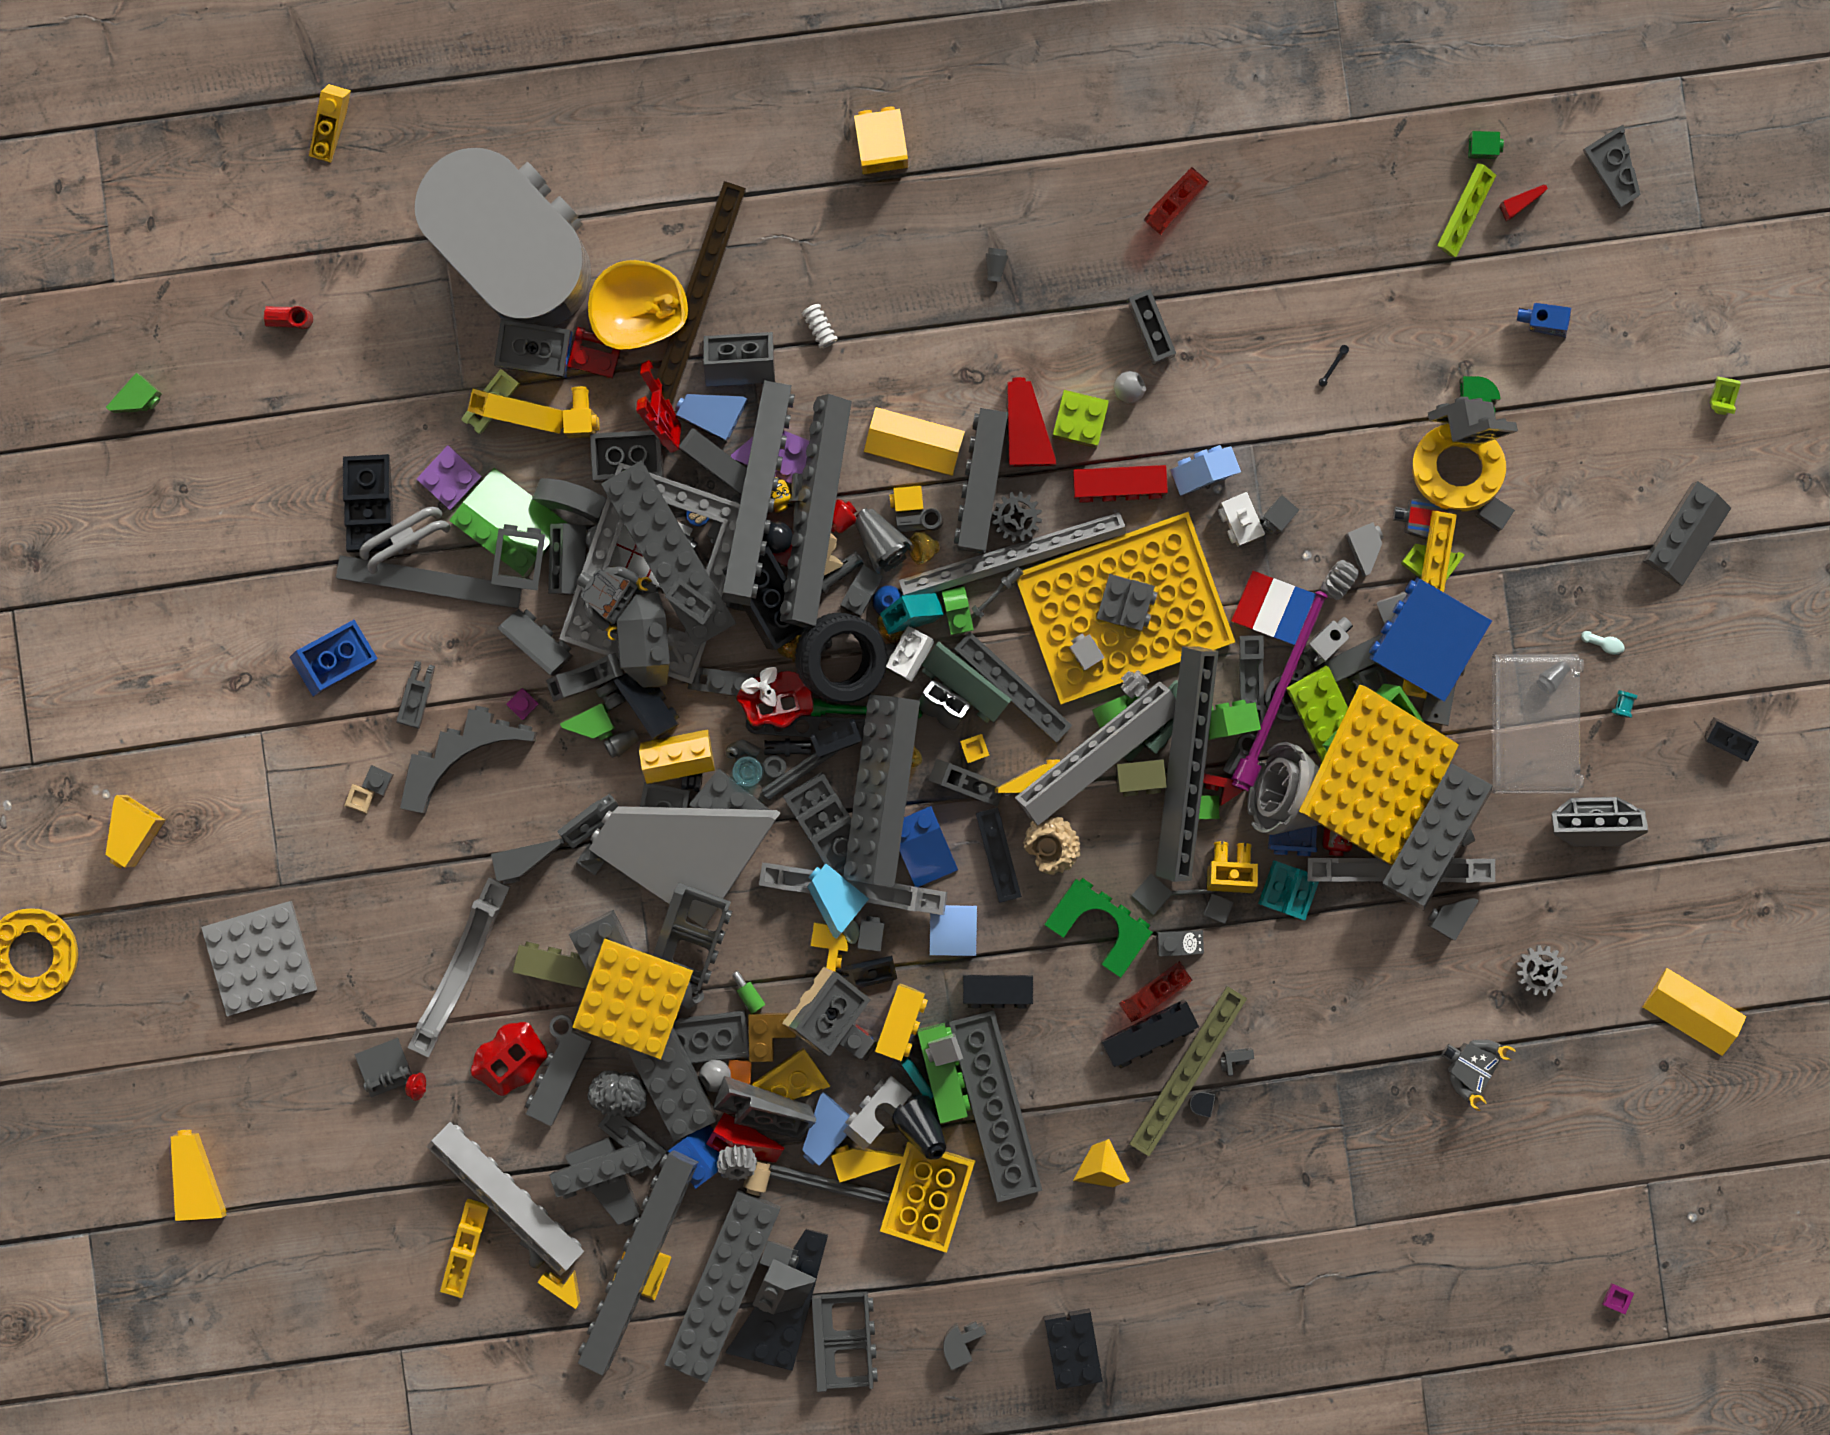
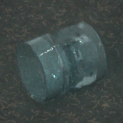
[733,757,764,787]

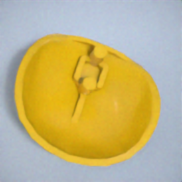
[588,260,688,350]

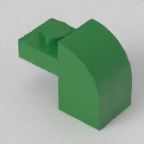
[1460,376,1501,412]

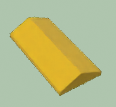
[864,407,965,476]
[1642,968,1746,1056]

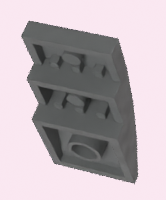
[783,772,852,875]

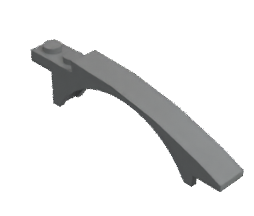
[1308,858,1495,883]
[759,862,948,915]
[408,877,511,1058]

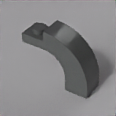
[532,478,607,525]
[546,653,623,702]

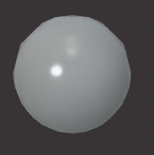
[1114,371,1146,403]
[699,1060,731,1092]

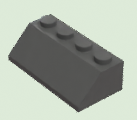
[1643,481,1731,586]

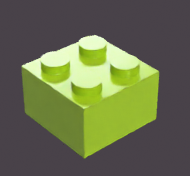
[1052,390,1109,449]

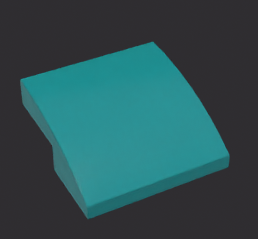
[1258,860,1319,920]

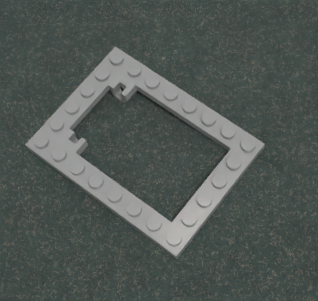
[559,462,740,684]

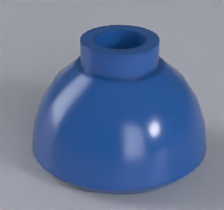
[873,585,903,615]

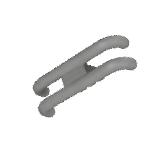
[359,507,451,574]

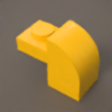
[811,922,848,972]

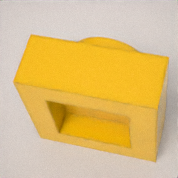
[960,734,990,763]

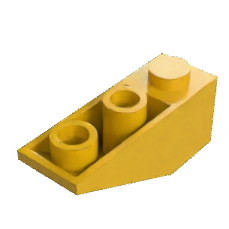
[309,84,351,163]

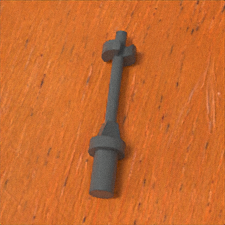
[971,567,1024,619]

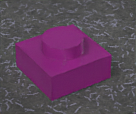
[506,688,539,720]
[1602,1283,1634,1315]

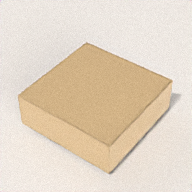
[344,784,375,814]

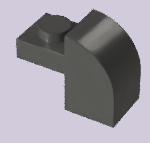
[943,1321,986,1370]

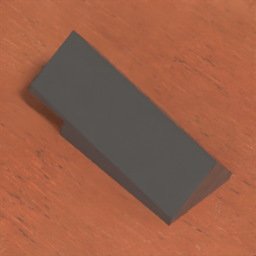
[713,1076,816,1139]

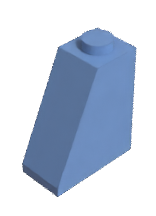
[675,394,748,442]
[802,1091,850,1166]

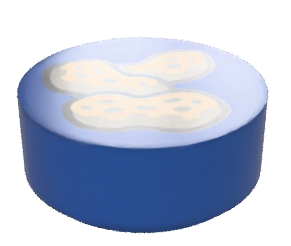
[686,510,710,527]

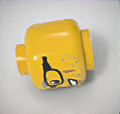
[771,477,792,513]

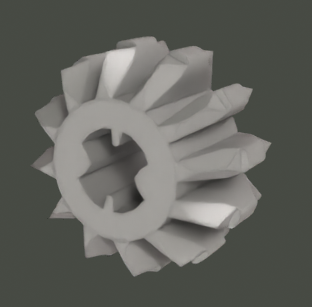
[1321,560,1358,600]
[717,1145,757,1181]

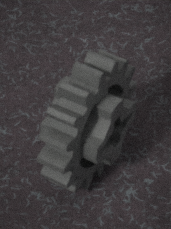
[992,492,1042,542]

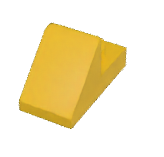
[537,1270,580,1309]

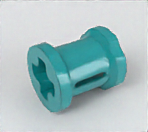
[1611,690,1638,718]

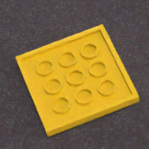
[573,939,693,1059]

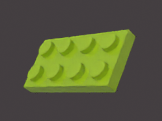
[1286,666,1348,763]

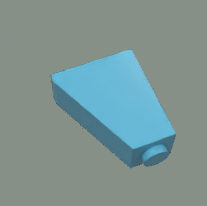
[807,864,869,939]

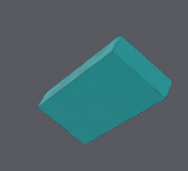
[901,1056,934,1098]

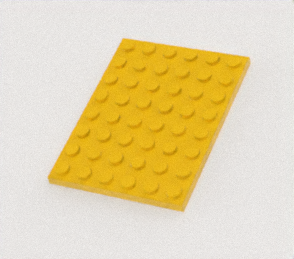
[1016,512,1235,705]

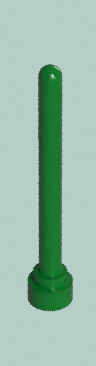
[811,698,923,719]

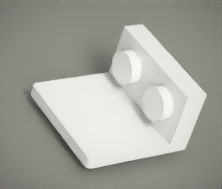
[886,626,934,682]

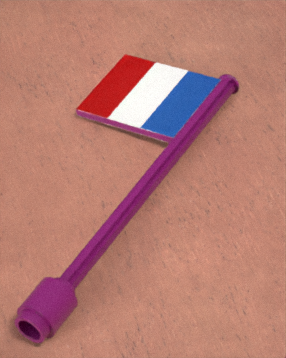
[1231,571,1328,792]

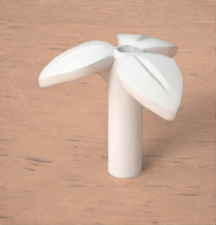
[741,667,777,707]

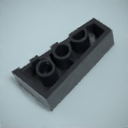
[1101,999,1199,1069]

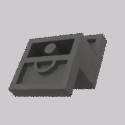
[1428,397,1518,445]

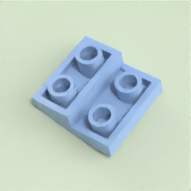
[930,905,977,956]

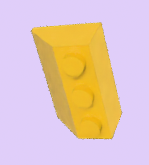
[639,730,715,784]
[875,984,928,1061]

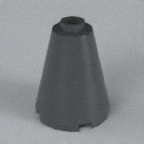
[855,508,914,574]

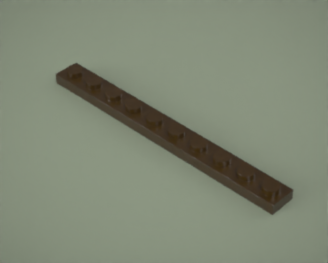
[650,181,746,406]

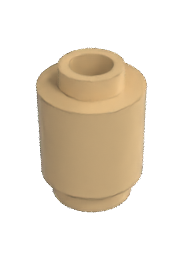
[743,1160,771,1196]

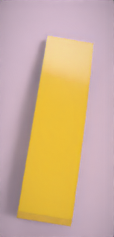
[440,1199,489,1298]

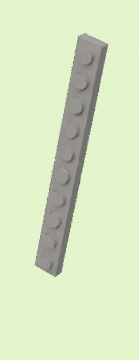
[899,512,1127,596]

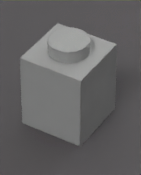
[1069,633,1105,671]

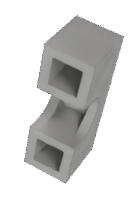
[843,1076,912,1150]

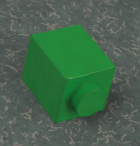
[1468,131,1504,159]

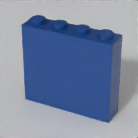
[1369,578,1492,702]

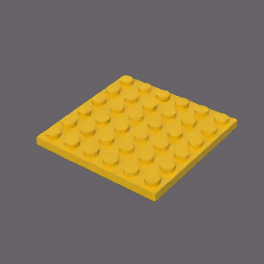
[1299,685,1459,866]

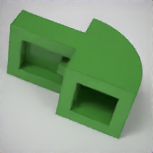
[941,586,974,635]
[1092,694,1139,729]

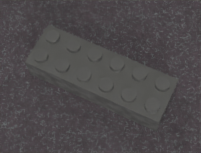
[954,408,1008,554]
[1382,763,1493,911]

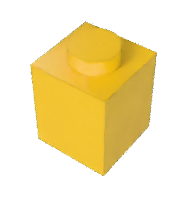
[889,486,923,512]

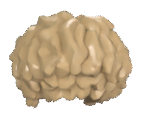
[1023,816,1080,875]

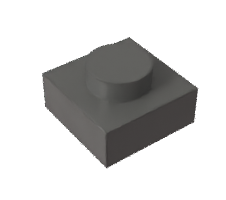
[362,765,394,796]

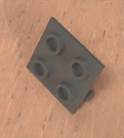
[354,1038,412,1098]

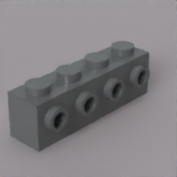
[549,1142,648,1199]

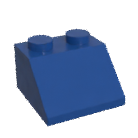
[668,1125,719,1189]

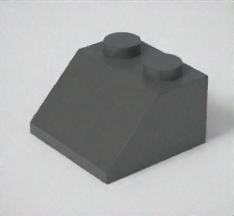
[752,1259,816,1315]

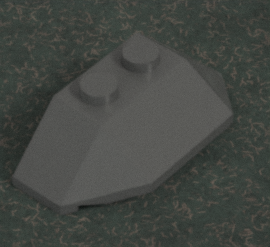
[616,592,670,688]
[1551,797,1648,847]

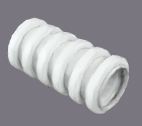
[802,304,838,349]

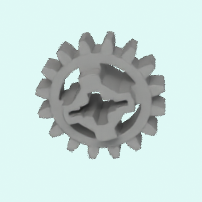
[1516,945,1568,996]

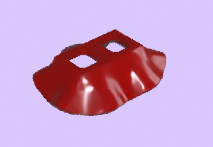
[736,671,814,728]
[471,1022,547,1096]

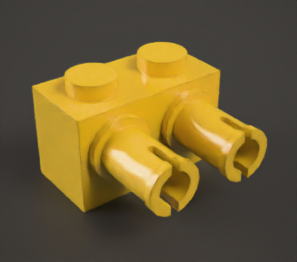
[563,386,600,438]
[1207,841,1258,893]

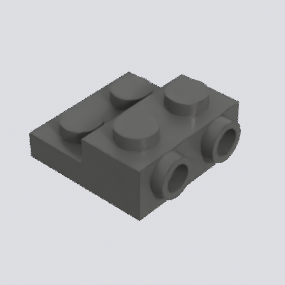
[1096,574,1158,632]

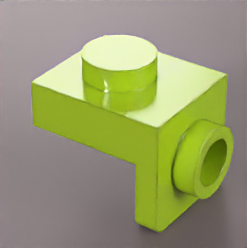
[1709,376,1741,415]

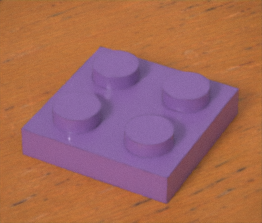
[417,445,483,511]

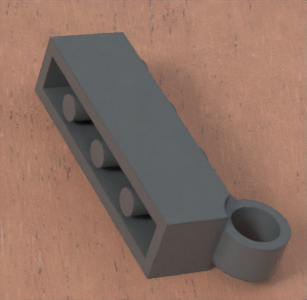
[525,1014,593,1126]

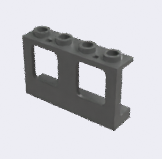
[653,883,733,991]
[812,1292,878,1392]

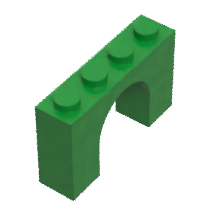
[1044,878,1153,978]

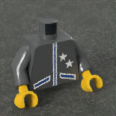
[1441,1039,1516,1111]

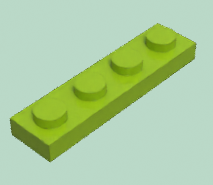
[1437,163,1496,257]

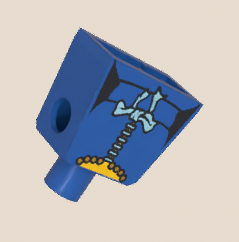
[1517,303,1571,338]

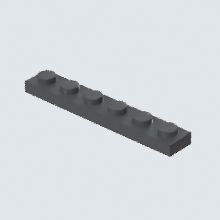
[954,632,1072,743]

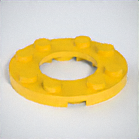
[1412,424,1506,512]
[0,908,78,1002]

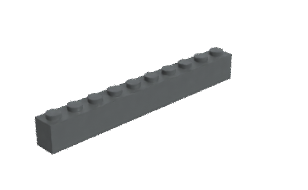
[722,380,795,606]
[780,394,852,628]
[1156,646,1219,882]
[578,1150,699,1376]

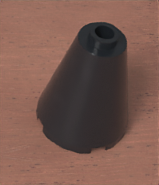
[892,1095,946,1160]

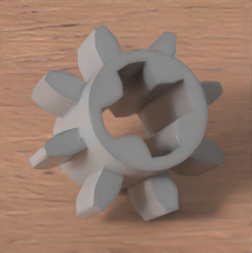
[1121,670,1150,699]

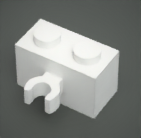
[1218,492,1265,547]

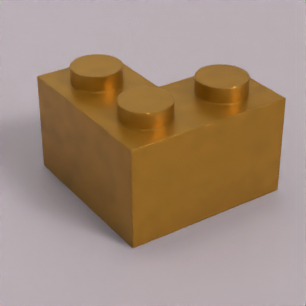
[748,1013,797,1062]

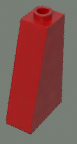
[1007,377,1056,467]

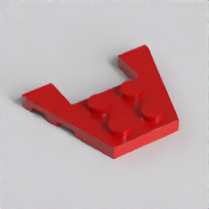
[636,360,681,453]

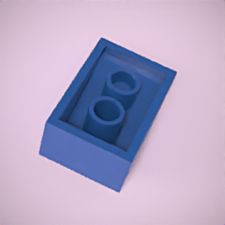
[289,619,378,697]
[899,806,958,887]

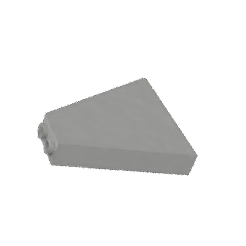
[589,806,780,927]

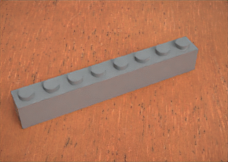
[1015,681,1176,825]
[427,1122,584,1276]

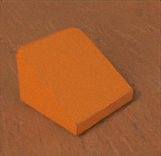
[728,1059,752,1084]

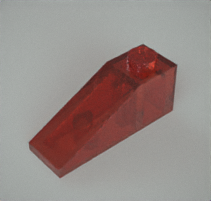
[1144,167,1209,235]

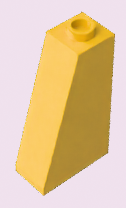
[467,388,563,434]
[171,1129,227,1221]

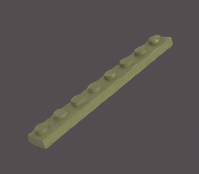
[1129,986,1247,1156]

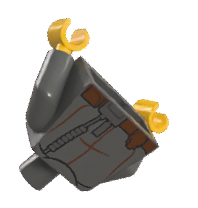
[577,567,652,640]

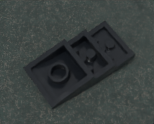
[343,454,393,553]

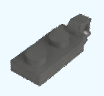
[557,794,619,848]

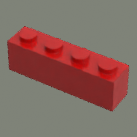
[1073,465,1168,503]

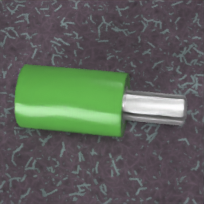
[732,971,766,1014]

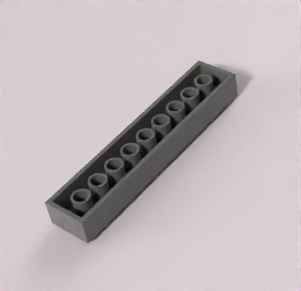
[569,910,718,1141]

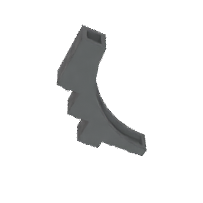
[400,706,538,813]

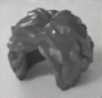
[588,1070,648,1118]

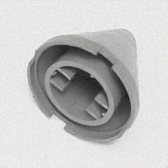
[1247,742,1321,835]

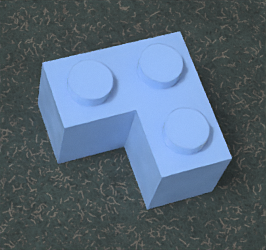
[1170,445,1241,496]

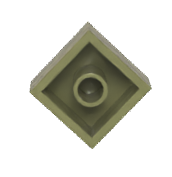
[1114,760,1167,797]

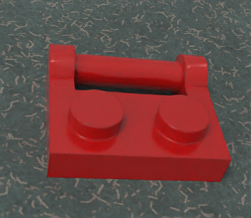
[568,326,621,379]

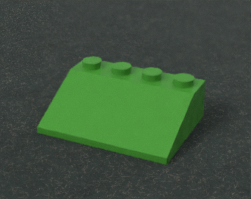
[449,468,568,578]

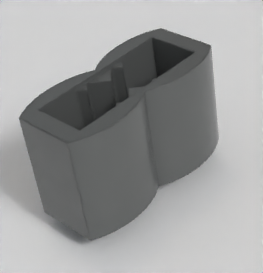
[919,681,970,730]

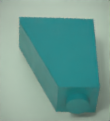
[880,593,944,634]

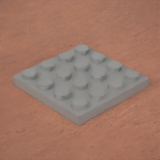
[201,901,318,1016]

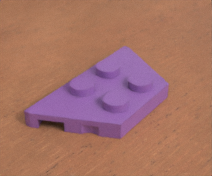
[731,431,809,484]

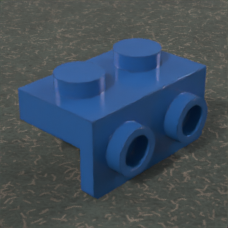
[1268,826,1317,856]

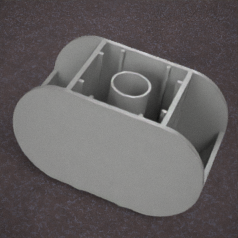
[415,148,591,327]

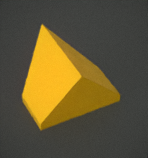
[1073,1139,1130,1187]

